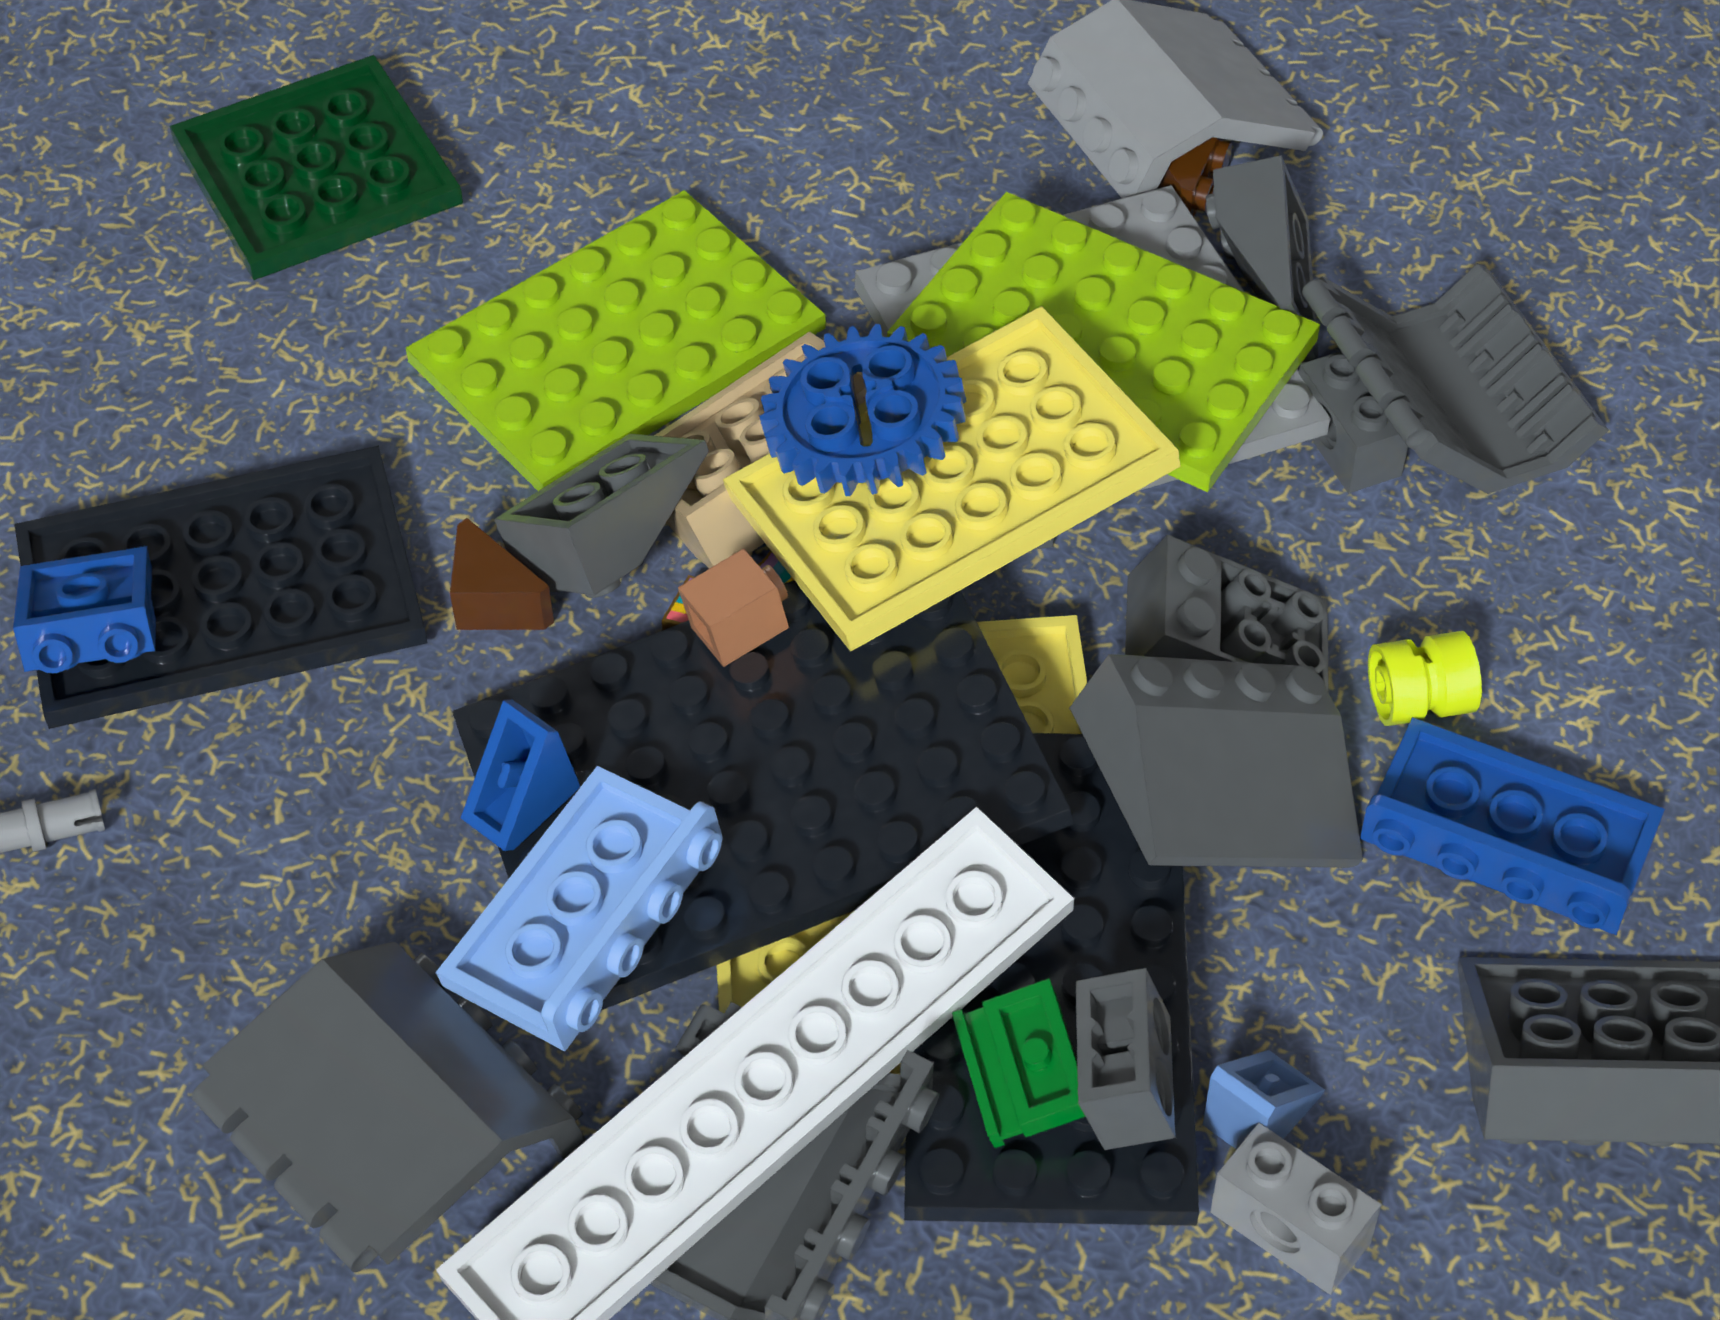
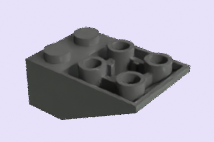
[1125,535,1329,694]

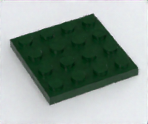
[170,55,463,280]

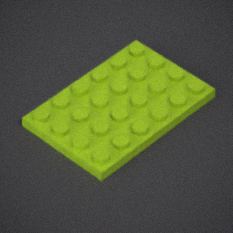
[406,190,826,491]
[887,192,1320,492]

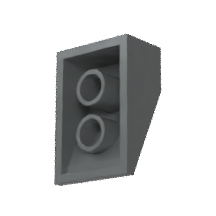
[1206,155,1318,362]
[494,434,709,598]

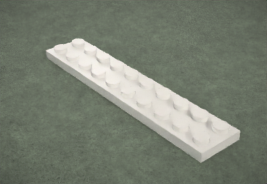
[436,807,1074,1320]

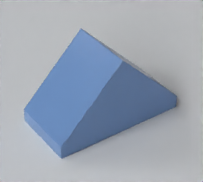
[1203,1050,1325,1150]

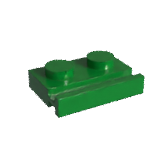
[952,978,1086,1148]

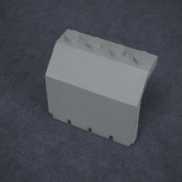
[1027,0,1323,199]

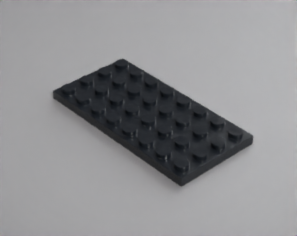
[904,733,1199,1226]

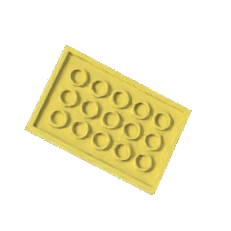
[723,306,1181,652]

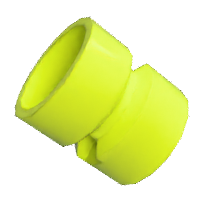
[1368,631,1482,726]

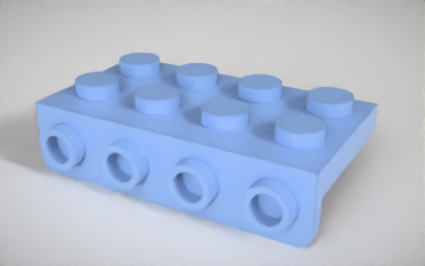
[436,766,723,1051]

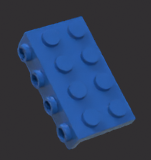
[1360,717,1665,935]

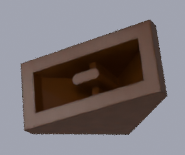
[450,518,554,630]

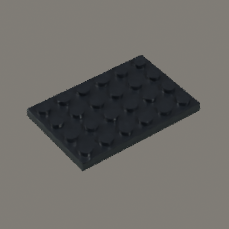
[14,445,428,729]

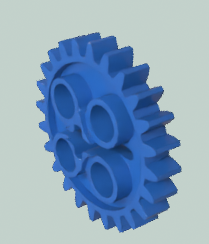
[759,324,966,496]

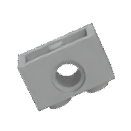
[1210,1123,1382,1295]

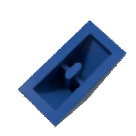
[461,700,581,851]

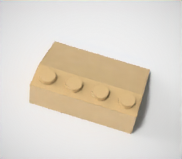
[654,332,866,568]

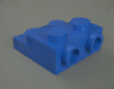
[13,546,156,673]

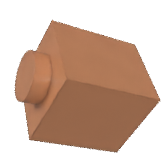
[678,548,789,667]

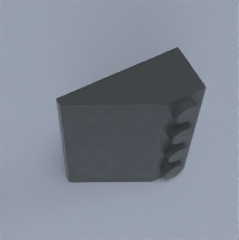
[1070,654,1363,868]
[1458,957,1720,1147]

